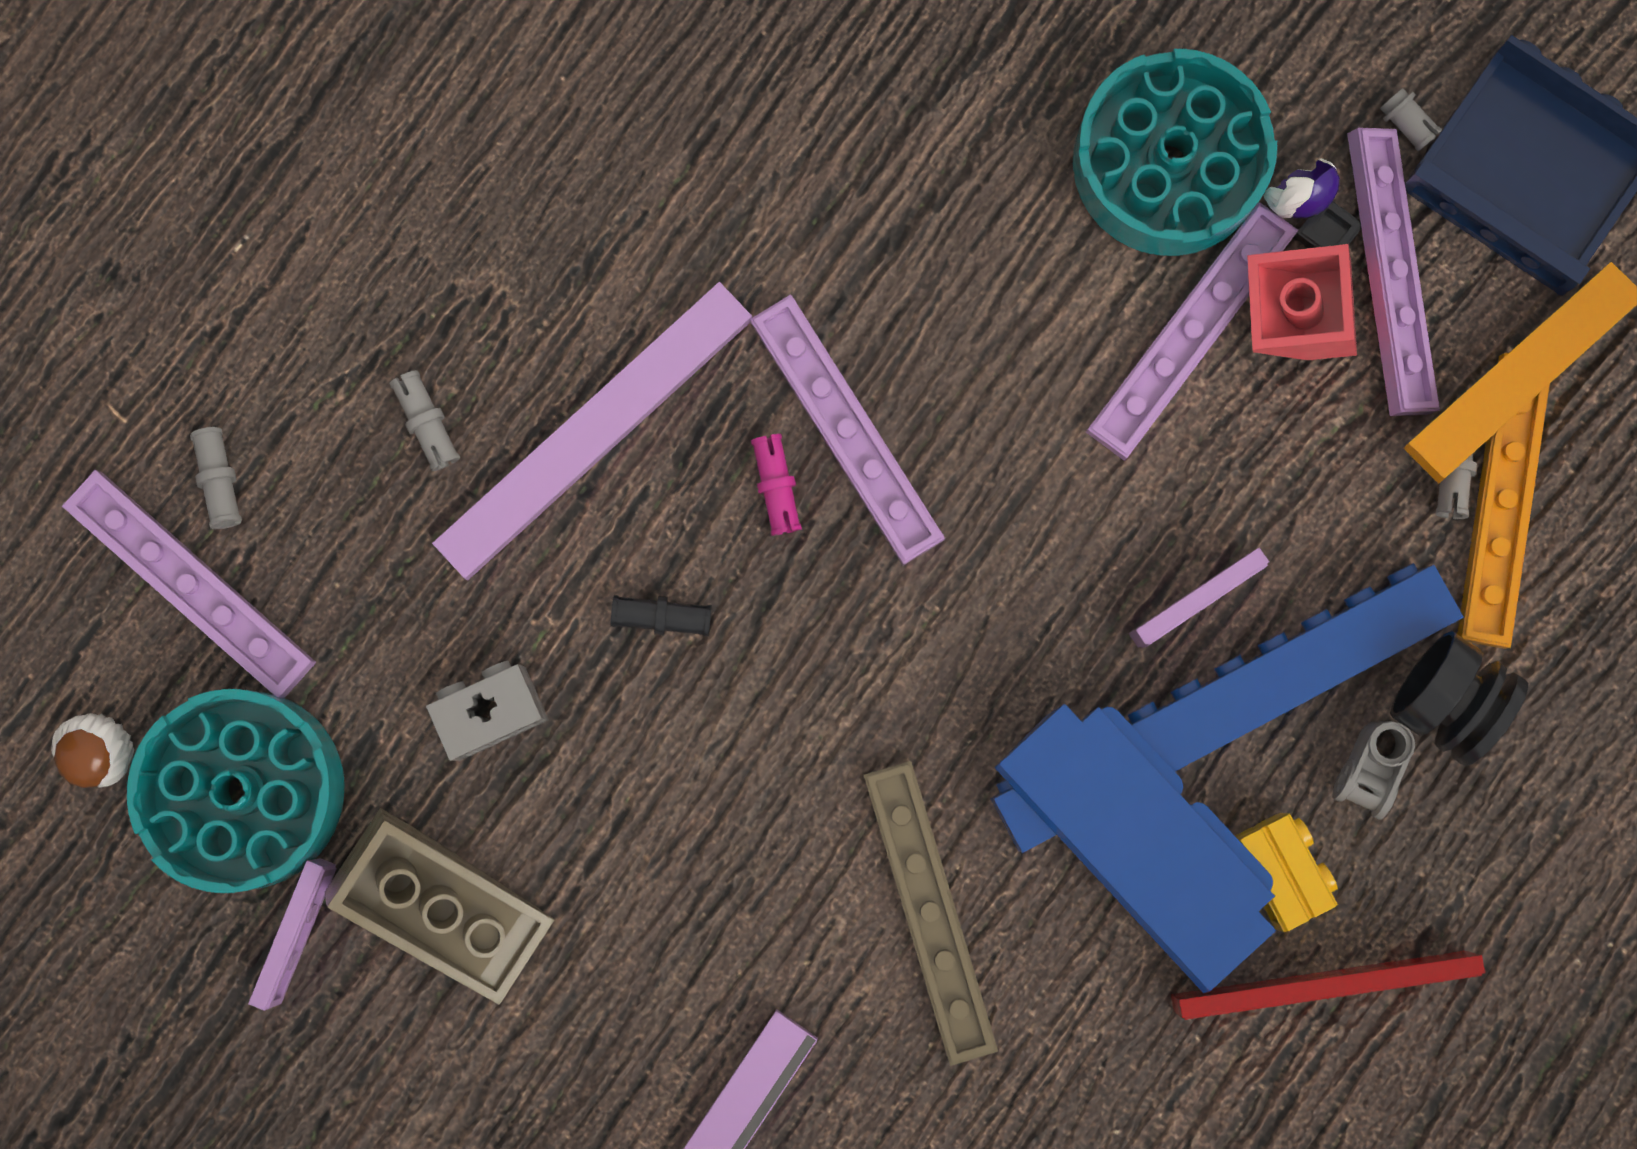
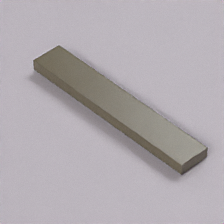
[864,761,998,1066]

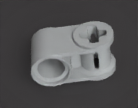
[1332,721,1415,820]

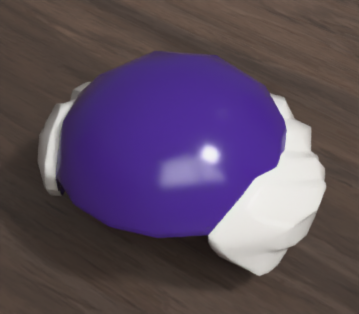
[1263,158,1340,218]

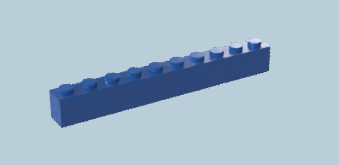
[990,563,1464,853]

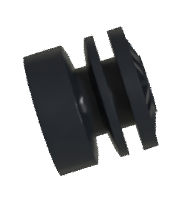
[1390,631,1529,766]

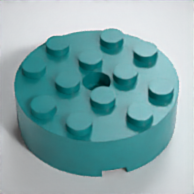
[1073,49,1277,256]
[127,689,345,893]

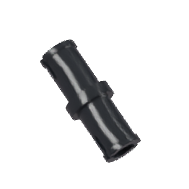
[610,595,712,637]

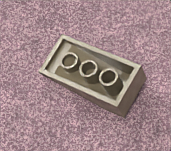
[325,808,554,1005]

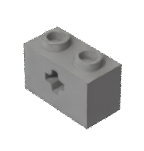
[426,661,549,761]

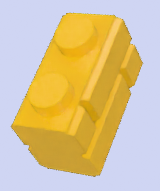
[1235,813,1338,932]

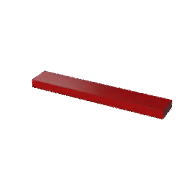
[1171,951,1485,1020]

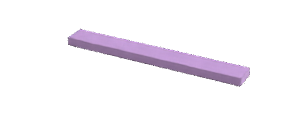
[432,282,752,580]

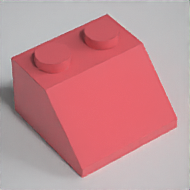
[1247,244,1357,360]

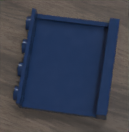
[1405,35,1637,296]

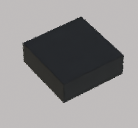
[1293,201,1362,248]

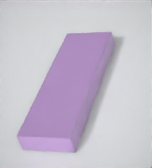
[1129,548,1269,648]
[248,858,336,1011]

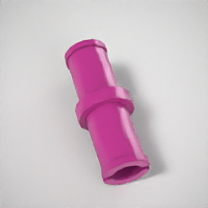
[751,434,802,536]

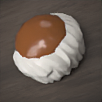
[51,713,134,788]

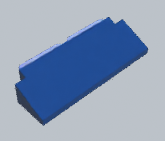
[994,704,1277,993]

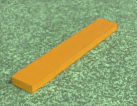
[1403,262,1637,484]
[1457,353,1550,649]

